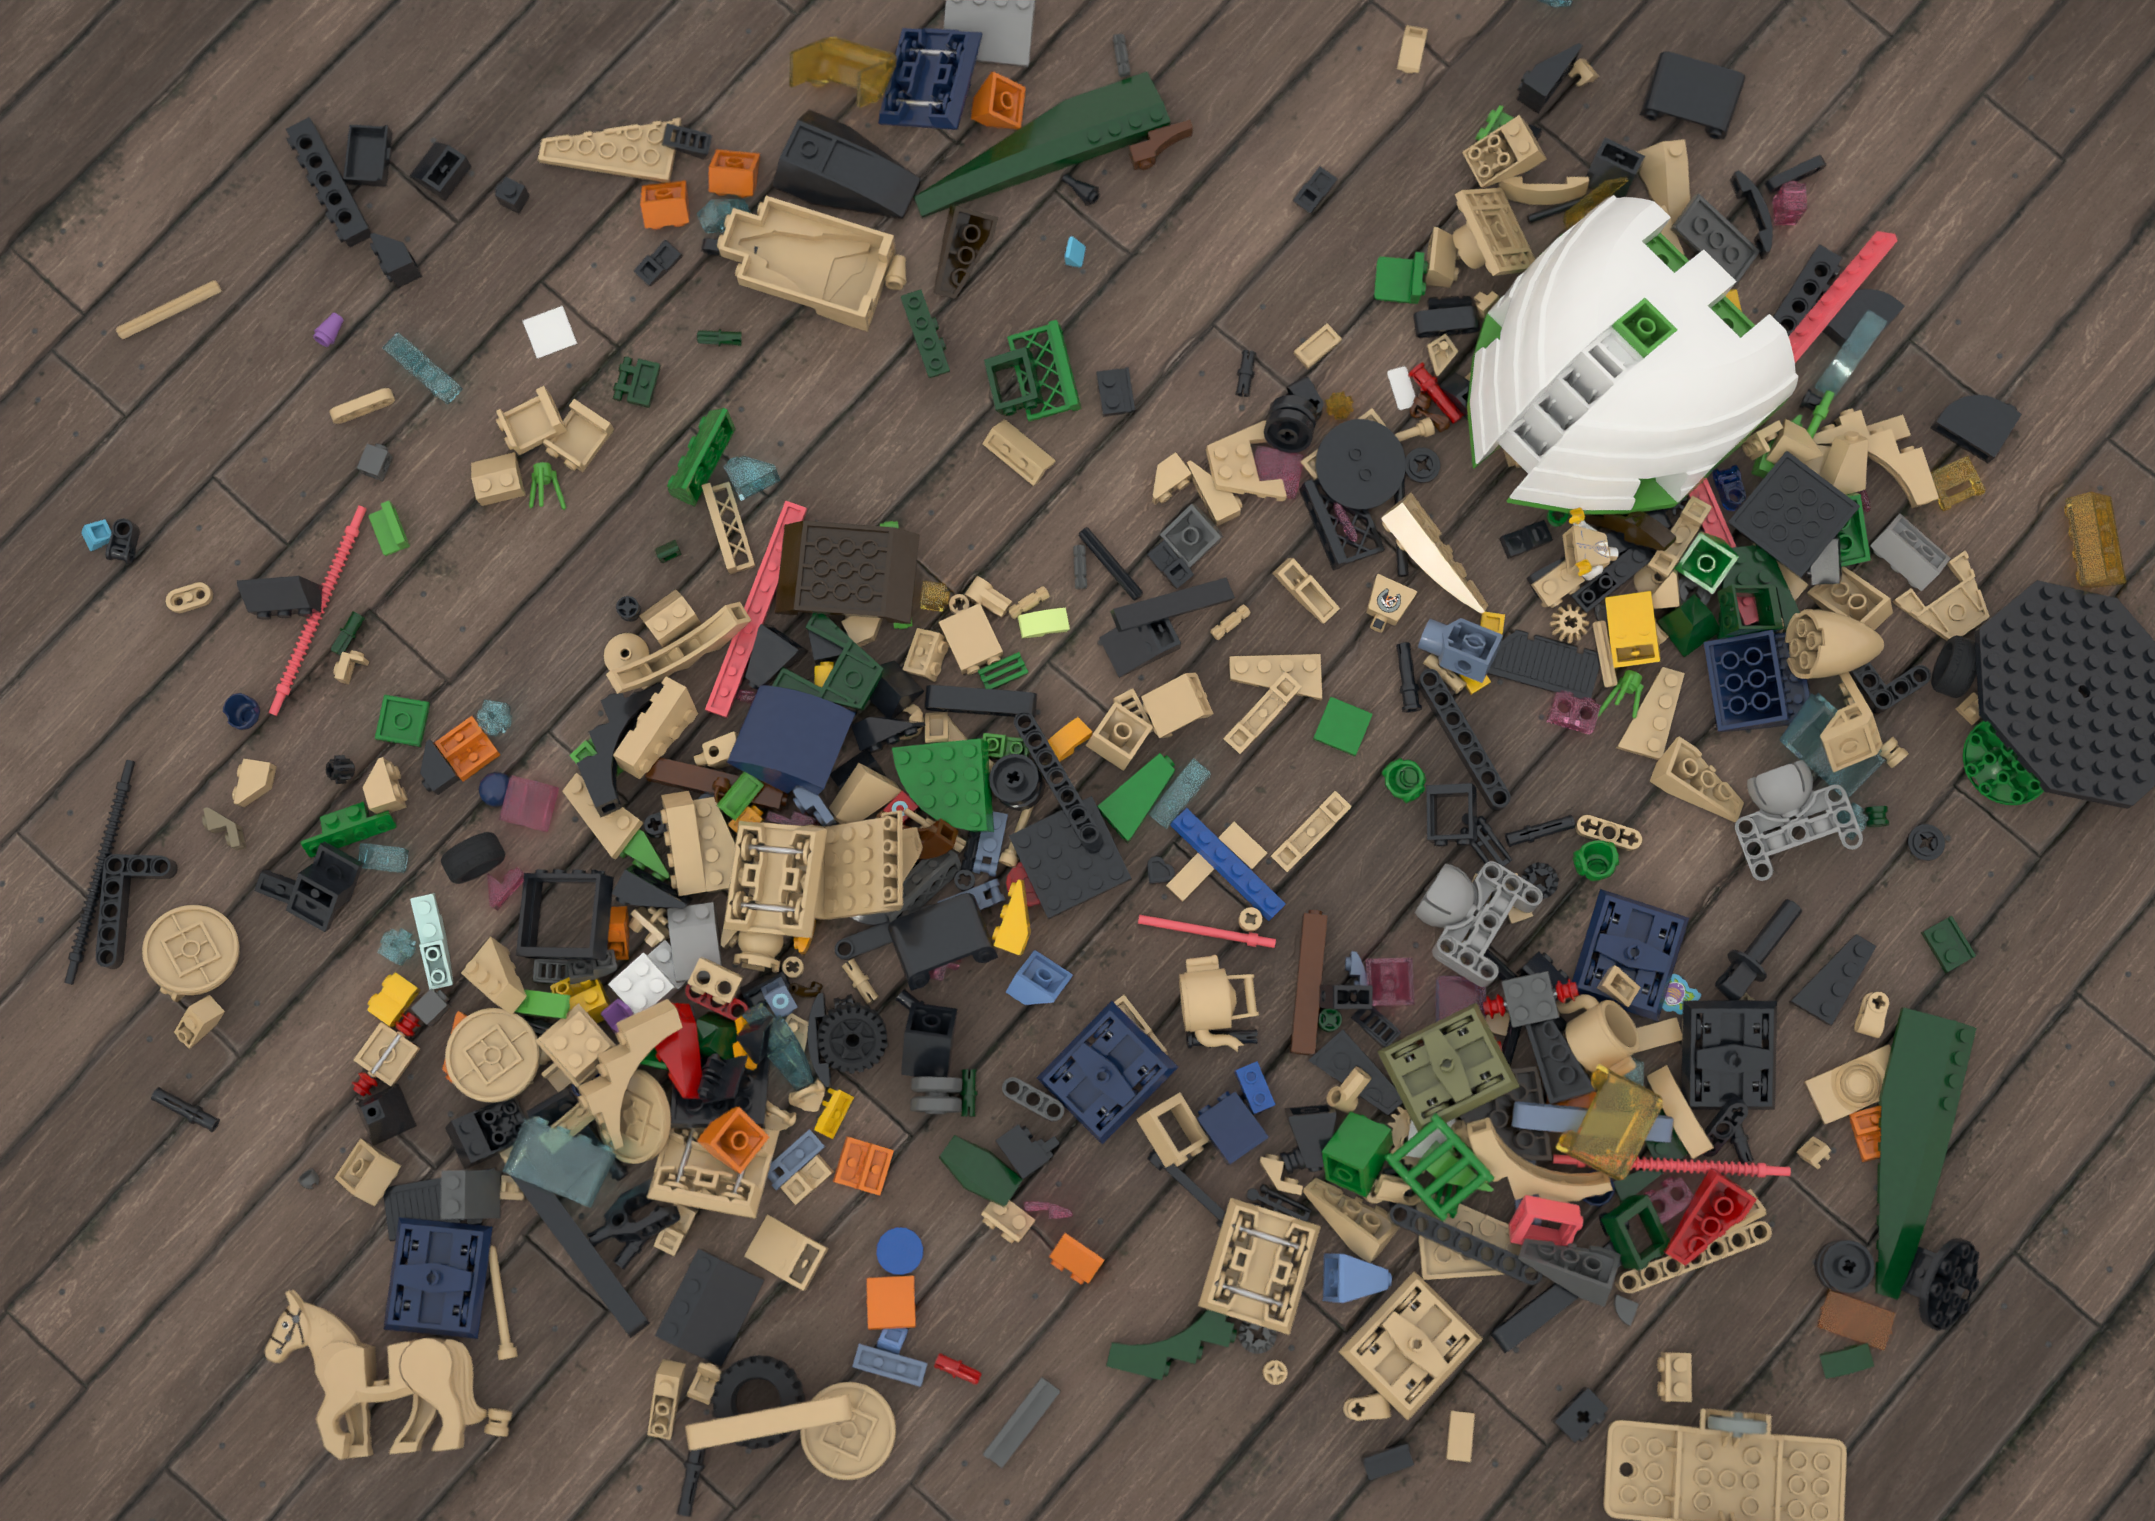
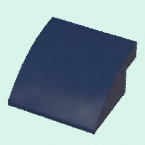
[1704,630,1815,732]
[726,685,855,795]

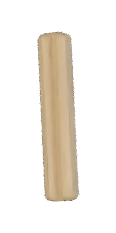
[1592,620,1618,687]

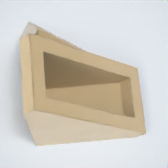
[1765,419,1824,464]
[925,712,967,744]

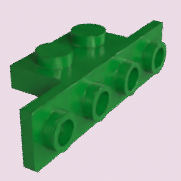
[300,802,397,858]

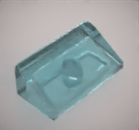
[359,843,409,873]

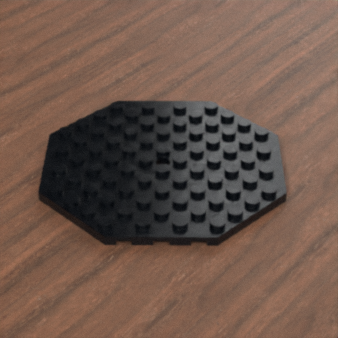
[1974,580,2155,809]

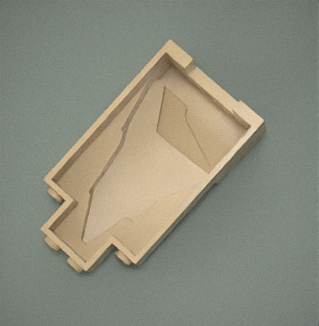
[717,196,896,332]

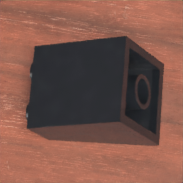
[901,1002,958,1077]

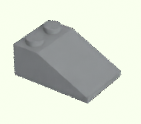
[667,902,722,983]

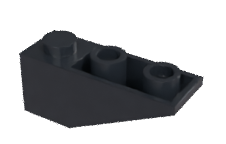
[851,717,926,753]

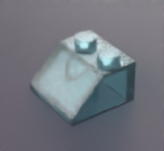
[723,456,781,501]

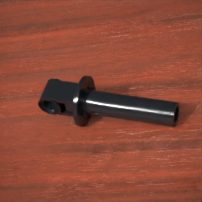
[1715,899,1802,1000]

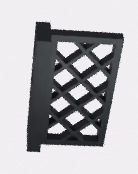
[1299,480,1385,571]

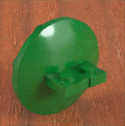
[1963,721,2044,805]

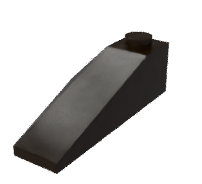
[933,205,998,299]

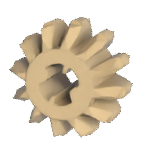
[1549,604,1589,644]

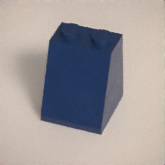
[1196,1091,1269,1165]

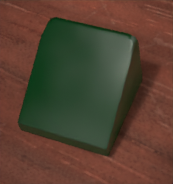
[655,540,682,563]

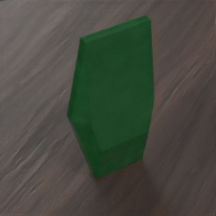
[939,1135,1023,1208]

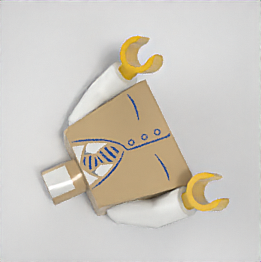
[1562,508,1618,580]

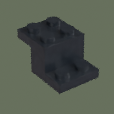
[286,841,364,932]
[526,1087,608,1176]

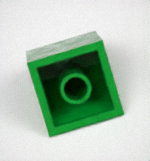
[1322,1111,1393,1198]

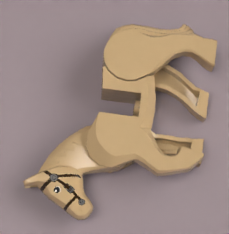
[264,1290,488,1460]

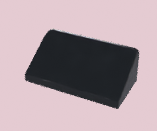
[740,966,790,1012]

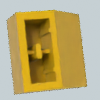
[550,977,611,1024]

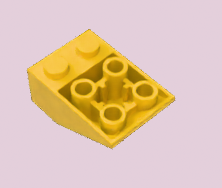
[1605,591,1661,668]
[992,880,1031,955]

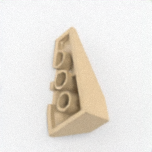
[1638,140,1690,224]
[1650,736,1744,822]

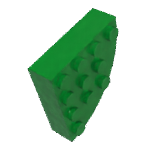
[892,739,994,832]

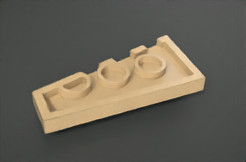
[1229,654,1322,701]
[1616,667,1685,760]
[562,773,643,860]

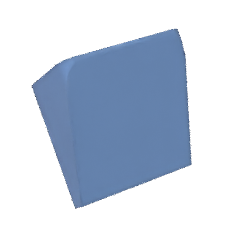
[876,1328,909,1355]

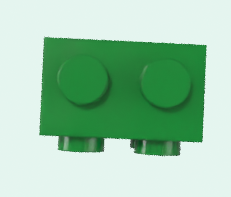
[1374,252,1428,304]

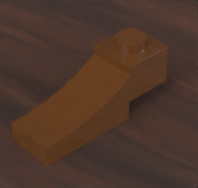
[1129,120,1193,170]

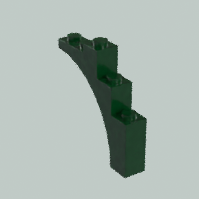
[1106,1282,1237,1380]

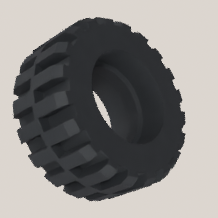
[711,1355,805,1449]

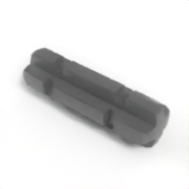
[1113,34,1130,77]
[1073,545,1087,589]

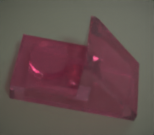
[487,867,524,911]

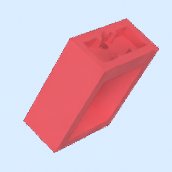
[1509,1195,1583,1246]

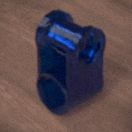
[1713,465,1746,511]

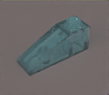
[1149,758,1211,829]

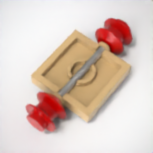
[352,1012,421,1097]

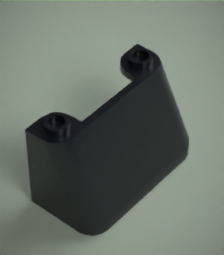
[1639,52,1745,140]
[888,893,998,991]

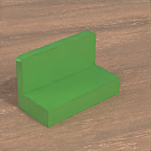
[369,501,410,556]

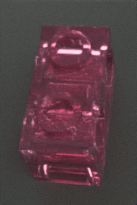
[1773,181,1807,225]
[1546,691,1601,735]
[1643,1176,1694,1224]

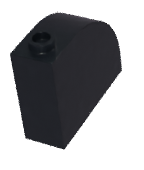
[1822,289,1905,360]
[1930,395,2022,464]

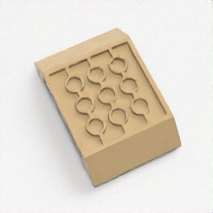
[803,811,903,920]

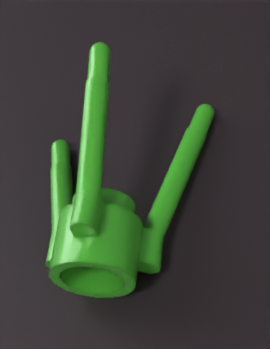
[529,462,566,510]
[1596,670,1644,718]

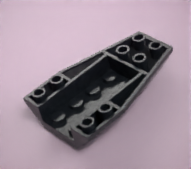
[772,109,921,219]

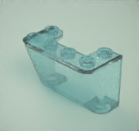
[1779,693,1885,798]
[502,1116,617,1208]

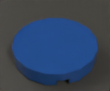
[876,1227,924,1275]

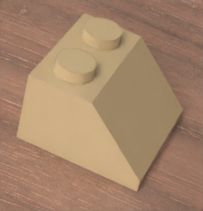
[1424,227,1460,288]
[471,452,526,506]
[1086,702,1153,771]
[335,1138,401,1206]

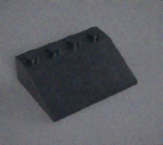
[655,1249,765,1367]

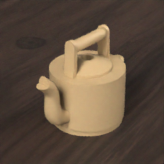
[1179,955,1259,1053]
[1556,995,1640,1083]

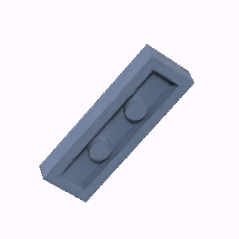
[853,1344,928,1387]

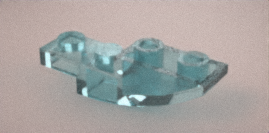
[1815,309,1887,399]
[382,332,463,405]
[742,1003,814,1091]

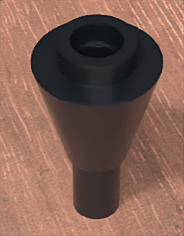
[1062,174,1100,206]

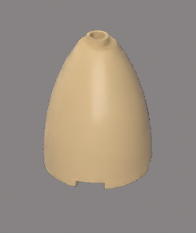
[1785,609,1884,679]

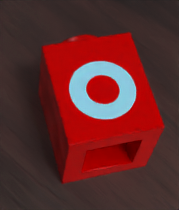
[883,791,920,825]

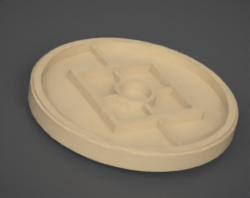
[142,905,240,995]
[445,1008,540,1103]
[596,1069,671,1164]
[800,1382,896,1480]

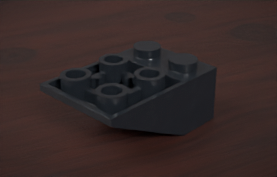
[1099,619,1181,678]
[445,1096,534,1170]

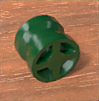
[1864,806,1890,827]
[1318,1008,1342,1032]

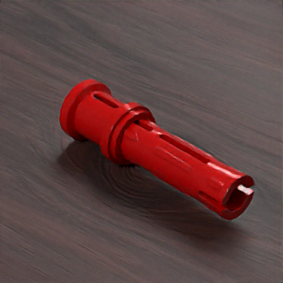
[1407,362,1464,424]

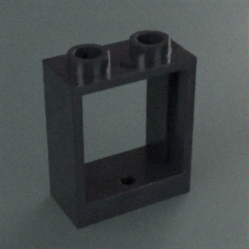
[1426,783,1477,847]

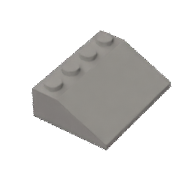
[944,0,1036,67]

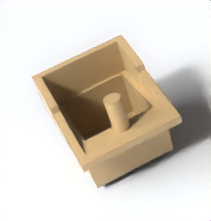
[535,1003,616,1090]

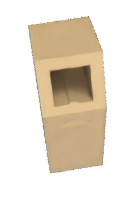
[647,1359,686,1440]

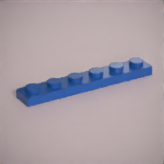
[1170,808,1286,921]

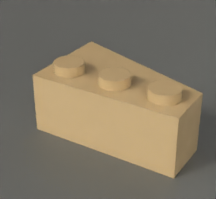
[461,936,527,1015]

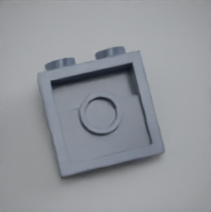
[792,785,837,827]

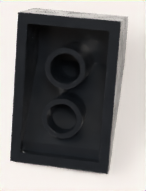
[1517,43,1583,114]
[611,865,693,908]

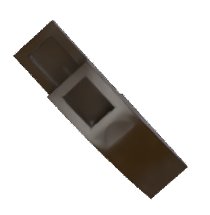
[1584,511,1676,551]

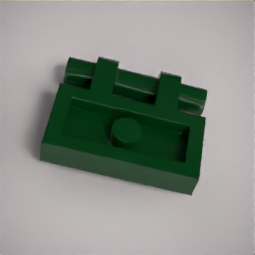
[613,356,661,408]

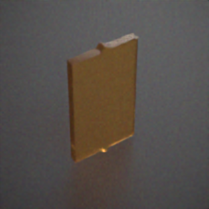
[1817,1290,1896,1351]

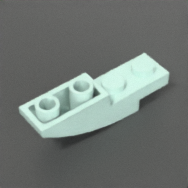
[410,893,453,989]

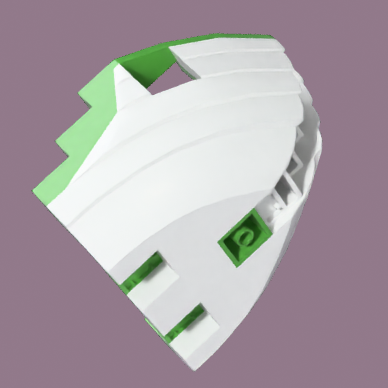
[1467,195,1799,514]

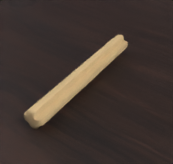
[116,280,221,339]

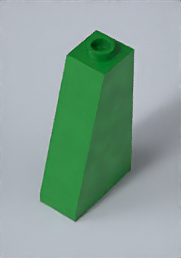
[1097,753,1175,844]

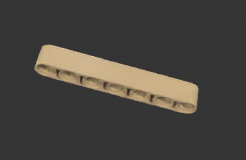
[1615,1221,1772,1293]
[685,1394,853,1450]

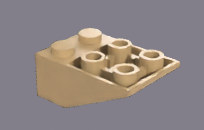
[1462,115,1546,188]
[745,1214,829,1291]

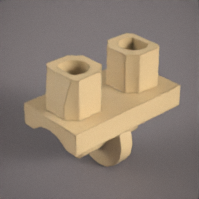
[628,906,670,947]

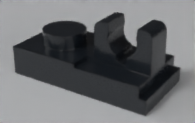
[254,869,296,904]

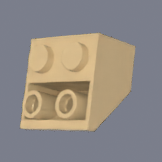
[363,757,408,814]

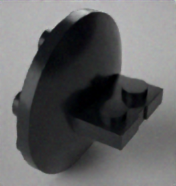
[1900,1238,1979,1331]

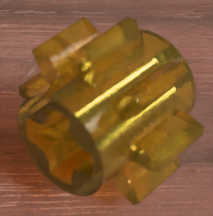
[1326,391,1354,420]

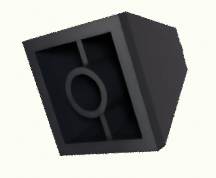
[745,624,808,690]
[355,1084,417,1146]
[1285,1104,1336,1172]

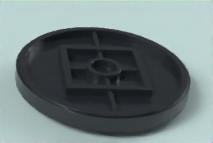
[1315,419,1406,510]

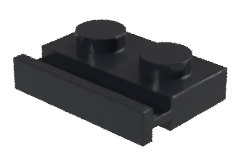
[1096,367,1135,417]

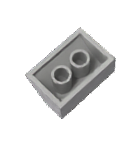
[1870,513,1951,592]

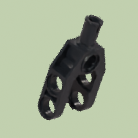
[587,1177,681,1247]

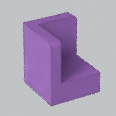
[601,999,634,1034]

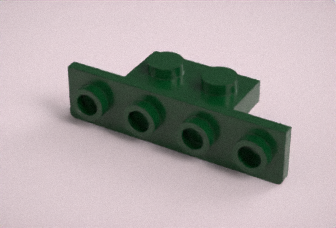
[901,289,950,378]

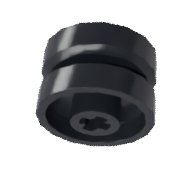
[1263,395,1318,453]
[989,753,1045,811]
[1814,1240,1875,1293]

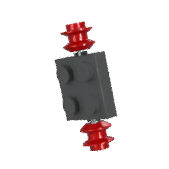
[1483,971,1579,1027]

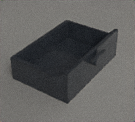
[343,125,393,187]

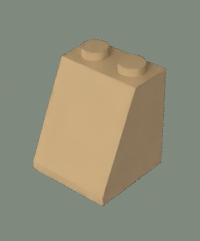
[639,589,701,648]

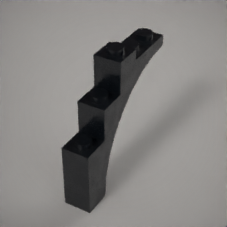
[577,682,664,817]

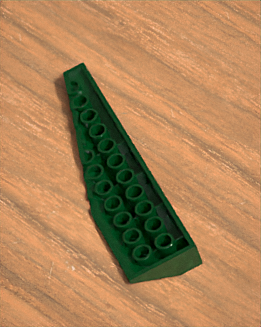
[914,71,1171,218]
[1875,1007,1977,1300]

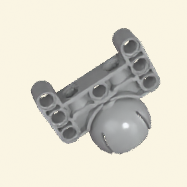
[1735,760,1863,881]
[1414,861,1543,987]

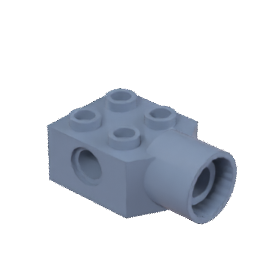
[1418,618,1503,683]

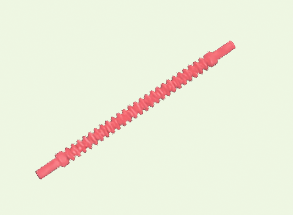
[268,506,367,716]
[1552,1153,1791,1178]

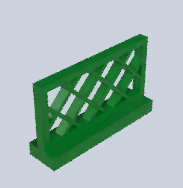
[1007,320,1082,422]

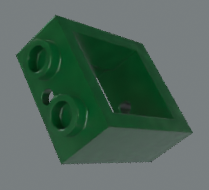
[984,347,1044,416]
[1717,585,1783,635]
[1601,1195,1670,1271]

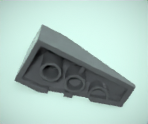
[1518,1239,1621,1307]

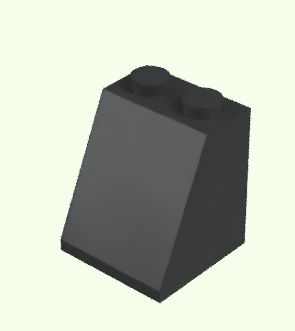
[441,1170,501,1219]

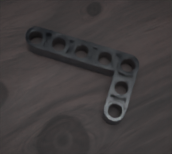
[1849,662,1931,713]
[95,854,178,969]

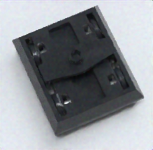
[1681,1000,1777,1110]

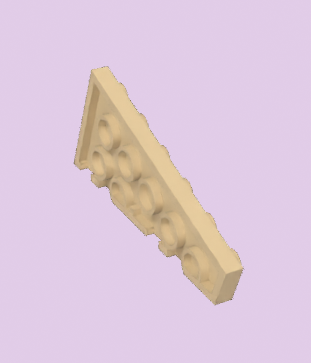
[538,118,682,183]

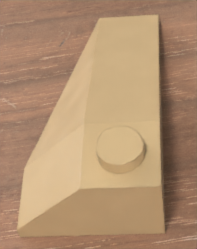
[1302,1178,1400,1263]

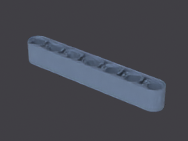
[1512,1101,1674,1142]

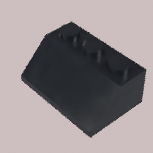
[237,576,322,620]

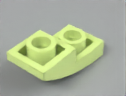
[1018,608,1070,638]

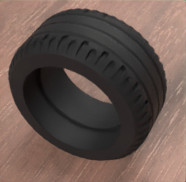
[1931,635,1977,698]
[441,832,505,884]

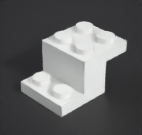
[608,940,688,1014]

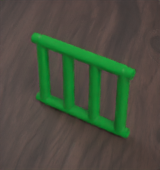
[1384,1113,1495,1221]

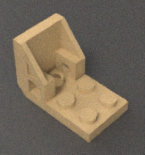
[1820,672,1883,773]

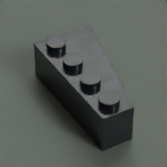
[1526,1019,1598,1105]

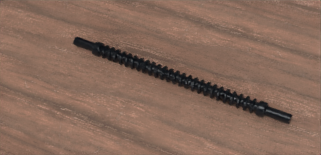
[64,760,135,985]

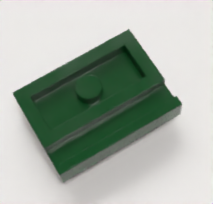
[1921,916,1976,973]

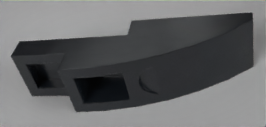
[1571,544,1653,613]

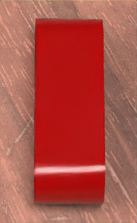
[685,984,751,1021]

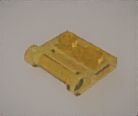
[1931,456,1985,511]

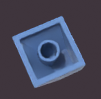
[1006,950,1073,1005]

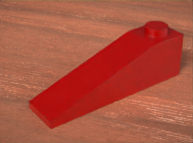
[654,1003,702,1099]
[1665,1168,1757,1266]

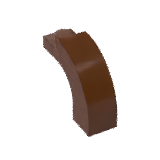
[876,810,959,859]

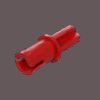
[934,1353,981,1385]

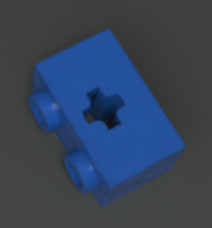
[1234,1062,1275,1115]

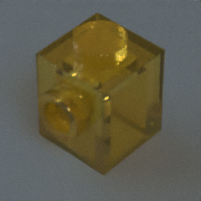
[920,581,950,612]

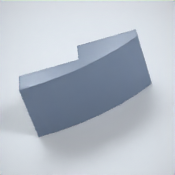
[1345,951,1368,995]

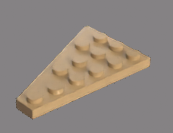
[1414,1192,1535,1280]

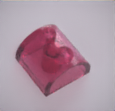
[1365,958,1415,1007]

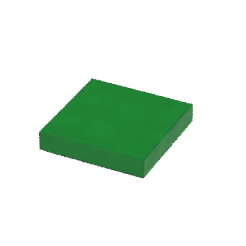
[375,695,430,747]
[1313,697,1373,756]

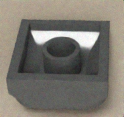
[1160,504,1223,568]

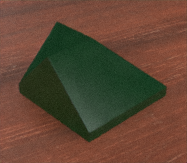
[1657,594,1719,658]
[696,1012,738,1060]

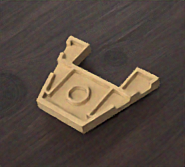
[1206,420,1287,501]
[1892,551,1990,641]

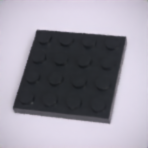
[1728,451,1860,579]
[1009,796,1132,919]
[670,1041,771,1128]

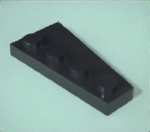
[1789,934,1877,1026]
[1308,1030,1403,1115]

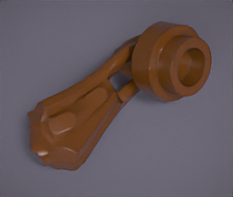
[1410,392,1450,433]
[712,777,731,815]

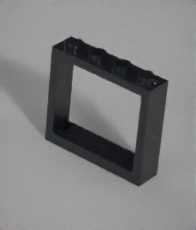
[516,869,614,960]

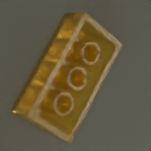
[2065,492,2127,588]

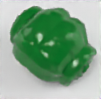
[1382,758,1426,803]
[1573,840,1619,882]

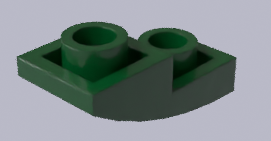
[1820,1342,1874,1379]

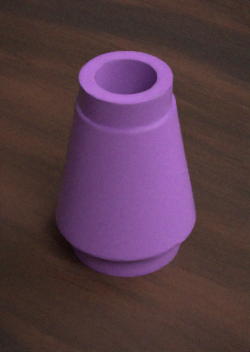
[313,313,344,347]

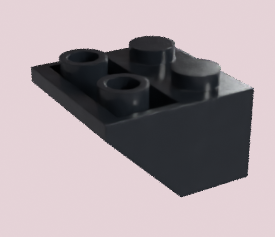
[1586,137,1645,198]
[409,141,472,201]
[370,233,423,288]

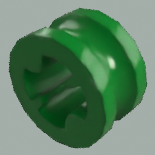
[1547,510,1569,527]

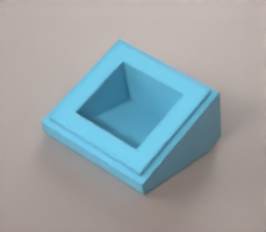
[1065,236,1086,267]
[82,519,112,551]

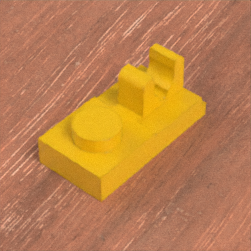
[814,1088,854,1139]

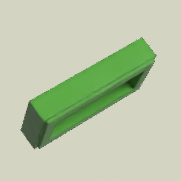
[716,772,764,821]

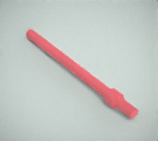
[1138,914,1276,948]

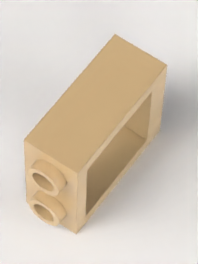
[1136,1093,1210,1167]

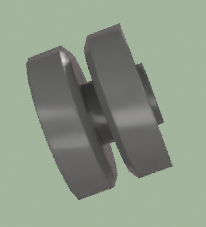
[910,1077,962,1114]

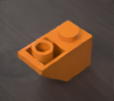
[607,906,630,960]

